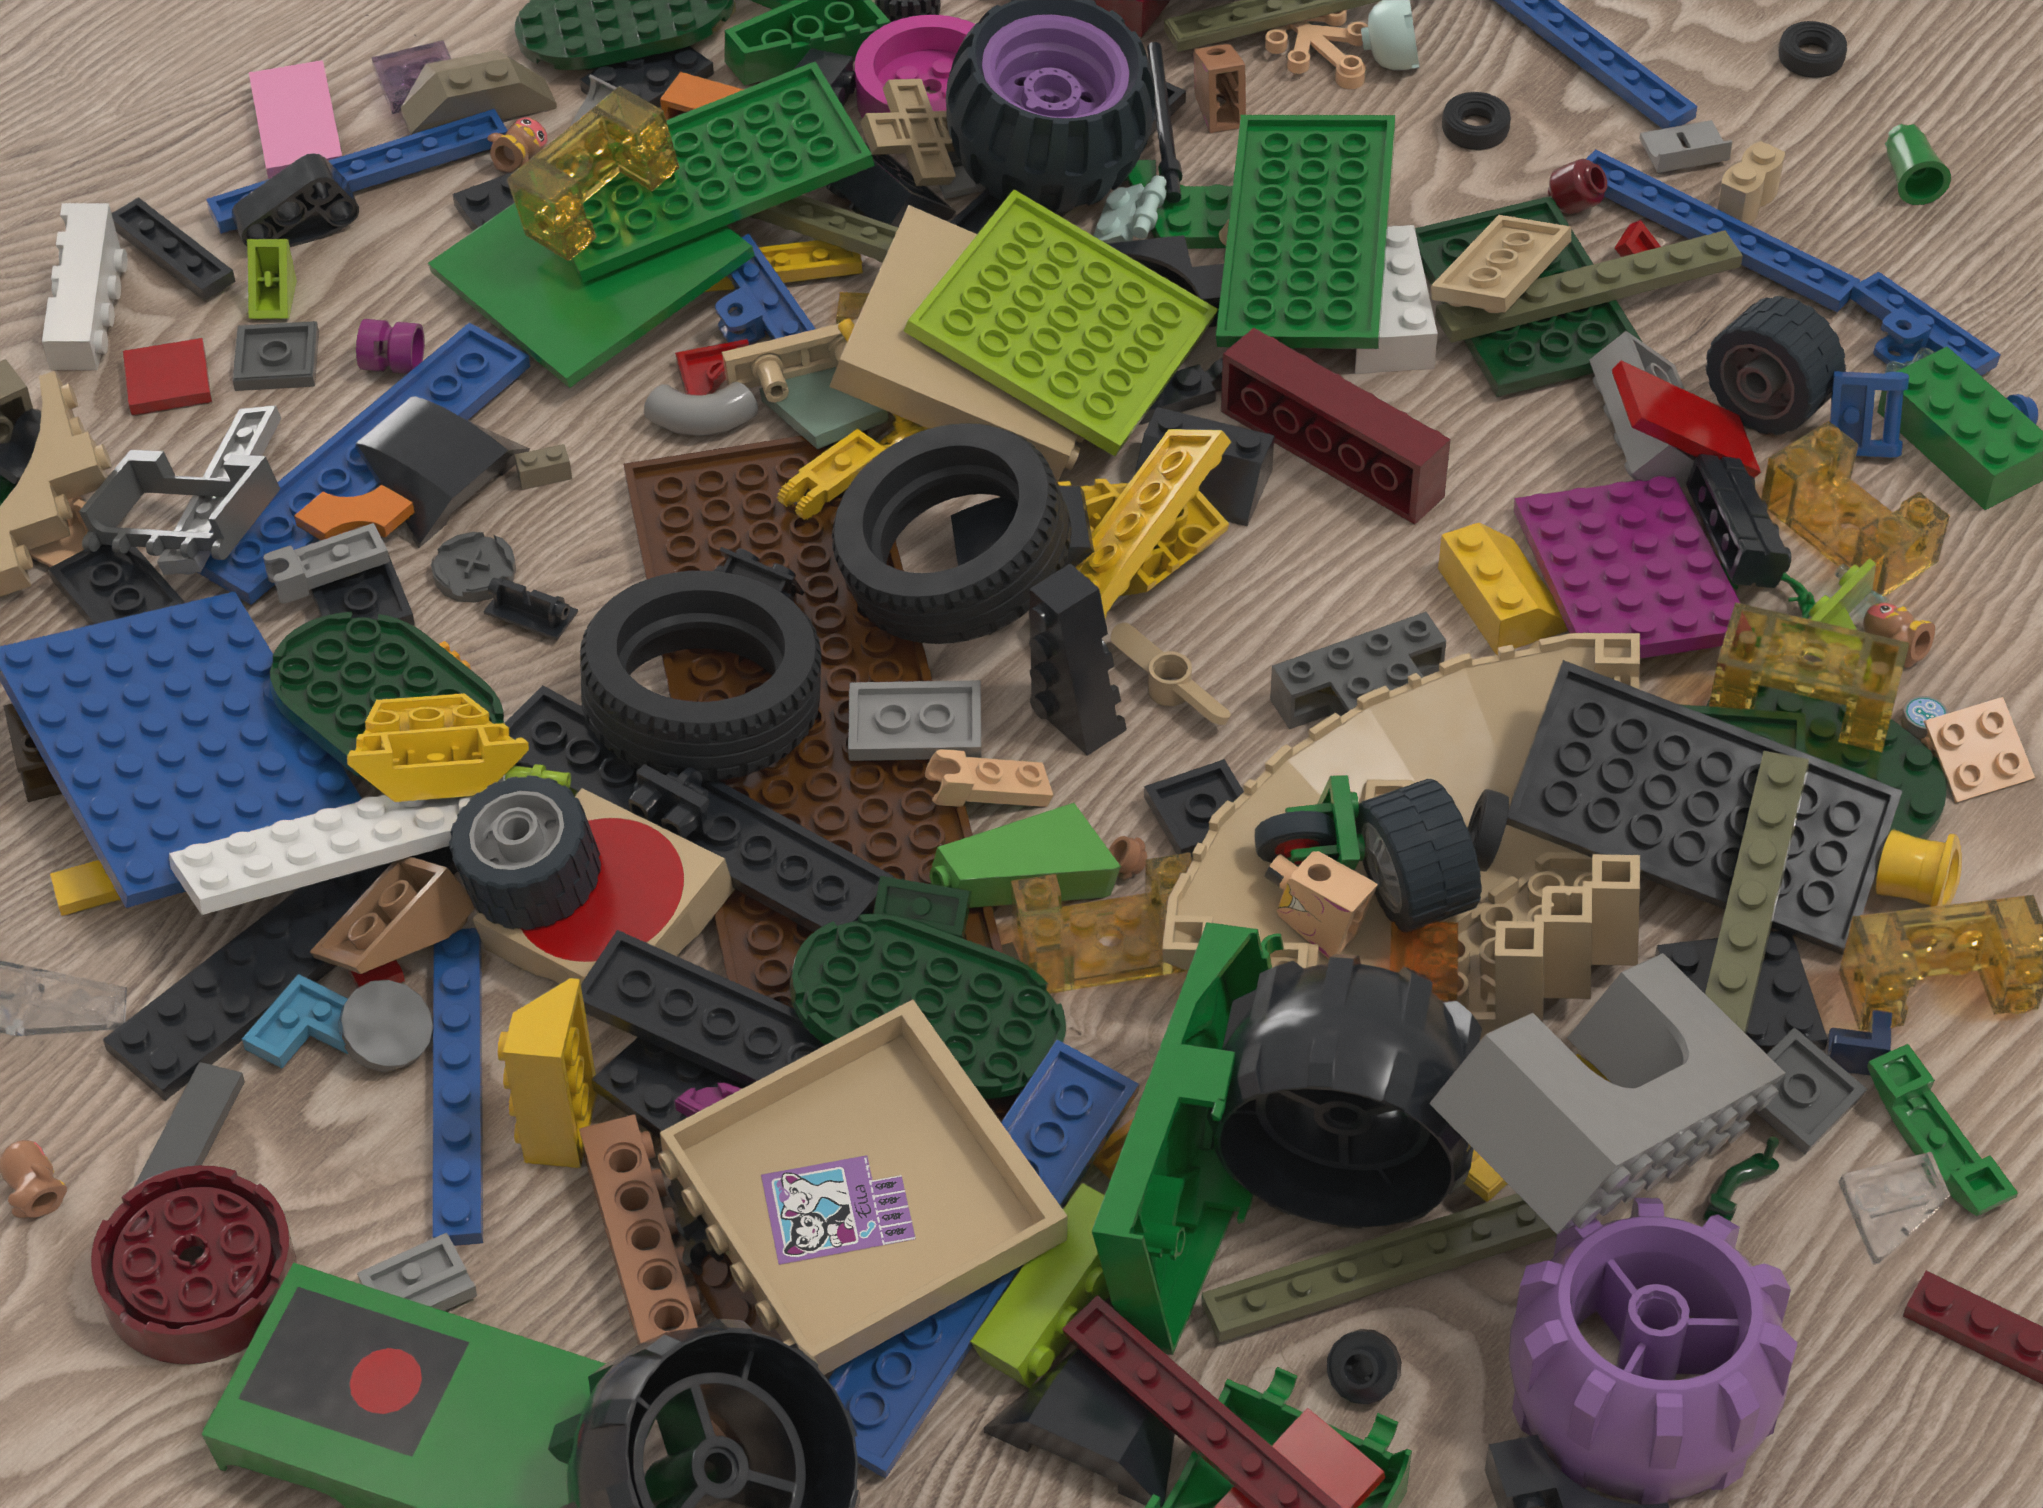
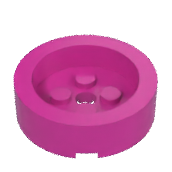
[855,15,975,119]

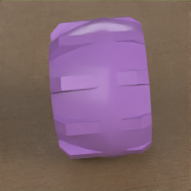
[1509,1198,1797,1505]

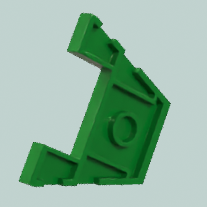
[1124,160,1233,249]

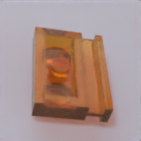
[1390,922,1459,1003]

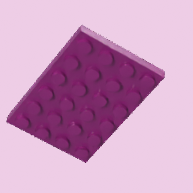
[1514,476,1754,658]

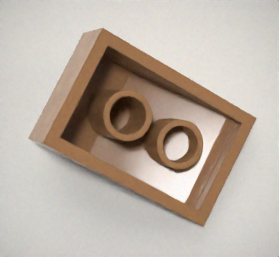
[310,857,475,974]

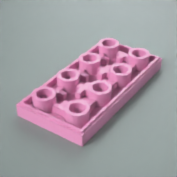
[249,60,342,179]

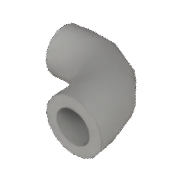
[644,382,758,436]

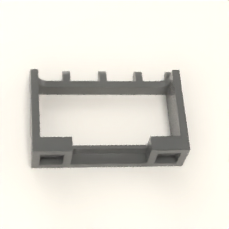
[79,450,280,560]

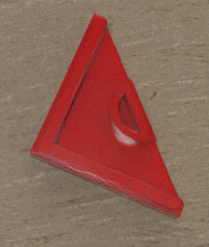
[675,339,749,395]

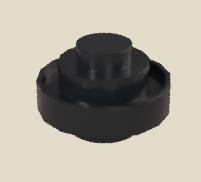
[1327,1329,1402,1404]

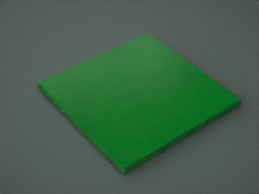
[428,137,755,388]

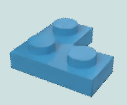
[242,974,348,1068]

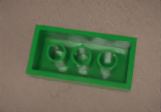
[1877,346,2043,510]

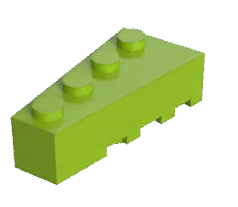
[970,1183,1110,1388]

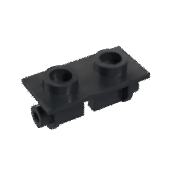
[714,547,805,601]
[484,576,578,640]

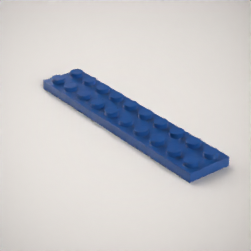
[197,323,531,605]
[828,1040,1139,1479]

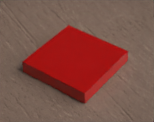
[123,338,212,415]

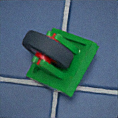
[1254,775,1365,871]

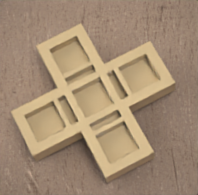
[860,79,956,186]

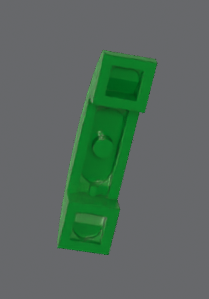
[1867,1044,2018,1216]

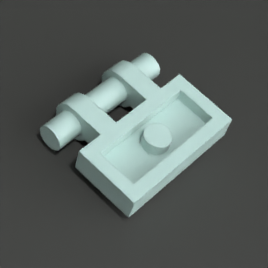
[1093,175,1166,244]

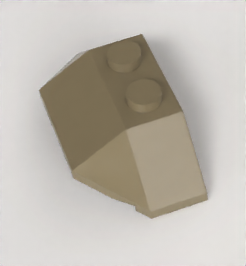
[401,50,557,135]

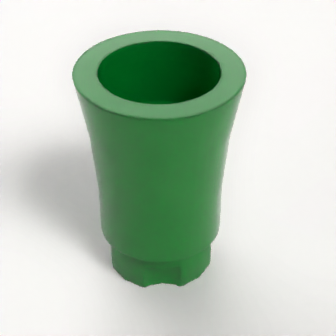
[1885,124,1951,205]

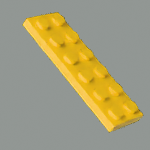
[1075,429,1231,619]

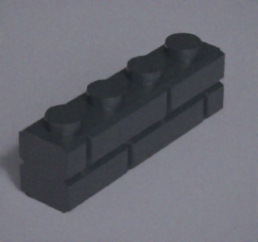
[1686,454,1792,588]

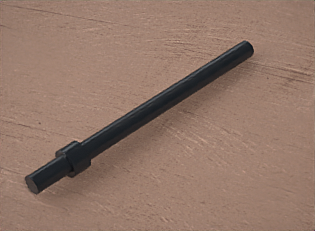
[1147,42,1183,203]

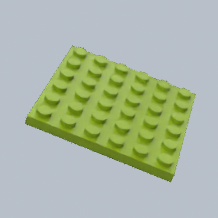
[903,190,1219,457]

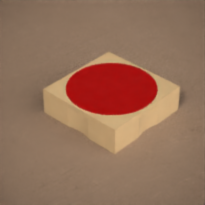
[472,788,735,984]

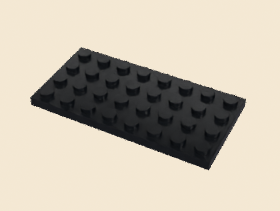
[1506,660,1902,956]

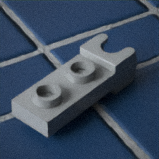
[263,523,390,604]

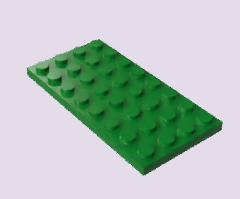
[530,61,874,283]
[1216,115,1396,349]

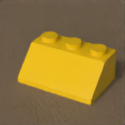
[1438,522,1568,655]

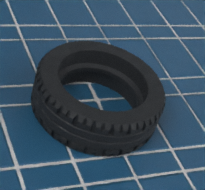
[832,423,1072,644]
[580,571,821,781]

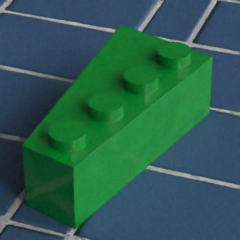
[724,0,891,85]

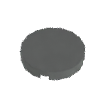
[431,532,516,603]
[338,980,433,1072]

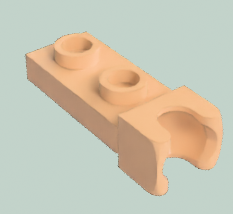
[925,749,1053,807]

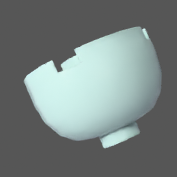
[1361,0,1419,71]

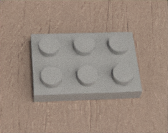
[848,680,981,761]

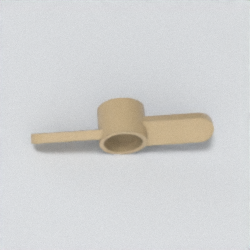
[1110,623,1231,725]

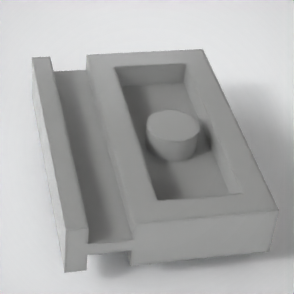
[357,1233,477,1311]

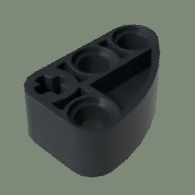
[232,153,359,247]

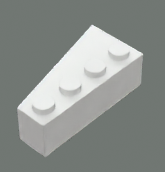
[42,203,128,370]

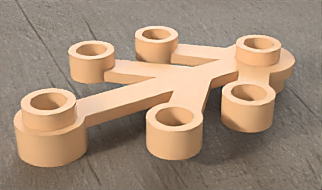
[1265,10,1368,89]

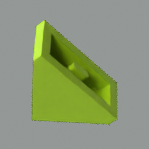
[247,239,297,319]

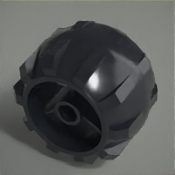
[1207,954,1482,1229]
[548,1319,861,1508]

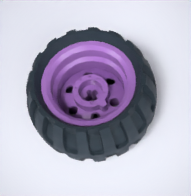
[946,0,1155,212]

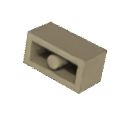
[514,444,572,490]

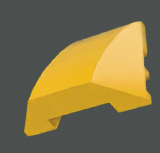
[1057,478,1229,596]
[347,694,529,802]

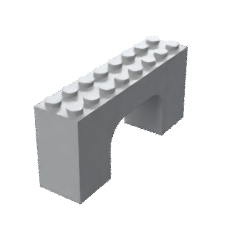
[1429,953,1785,1234]

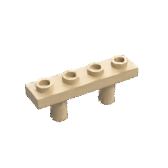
[722,319,858,402]

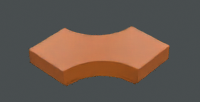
[294,485,414,540]

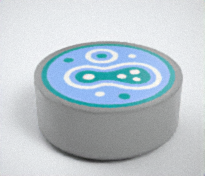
[1902,696,1948,738]

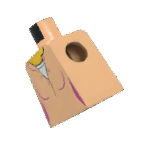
[1264,851,1378,959]

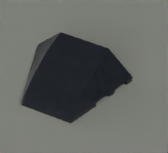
[355,396,530,548]
[951,486,1095,635]
[984,1348,1185,1508]

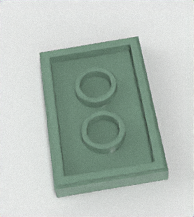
[759,367,889,449]

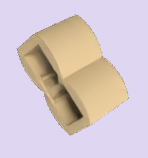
[1717,141,1785,225]

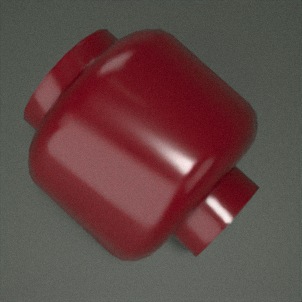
[1548,158,1607,215]

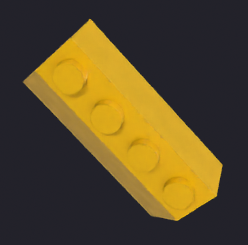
[497,978,598,1168]

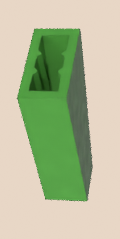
[929,803,1121,908]

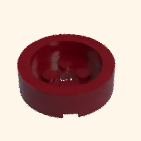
[91,1165,297,1364]

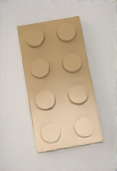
[1431,215,1571,313]

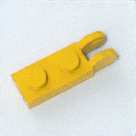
[777,429,886,520]

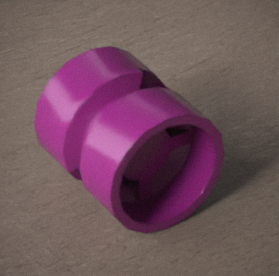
[356,319,425,374]

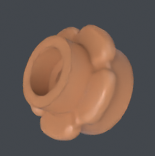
[1109,836,1148,879]

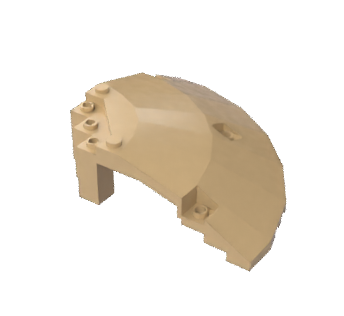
[1162,633,1640,1041]

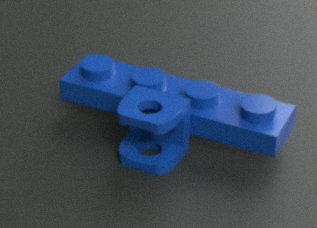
[715,234,816,345]
[1850,272,2001,376]

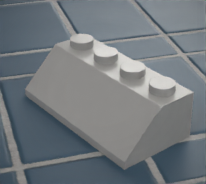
[1589,331,1696,487]

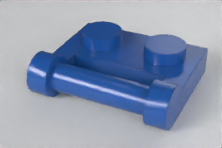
[1827,371,1909,458]

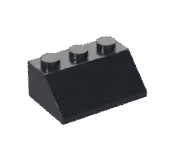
[826,143,956,228]
[1134,407,1274,526]

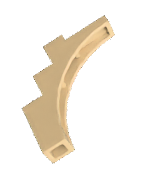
[0,371,112,597]

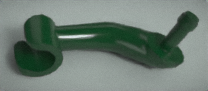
[1703,1136,1779,1222]

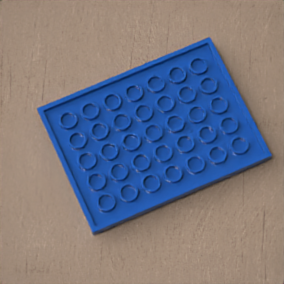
[0,591,362,908]

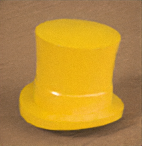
[1876,829,1962,918]

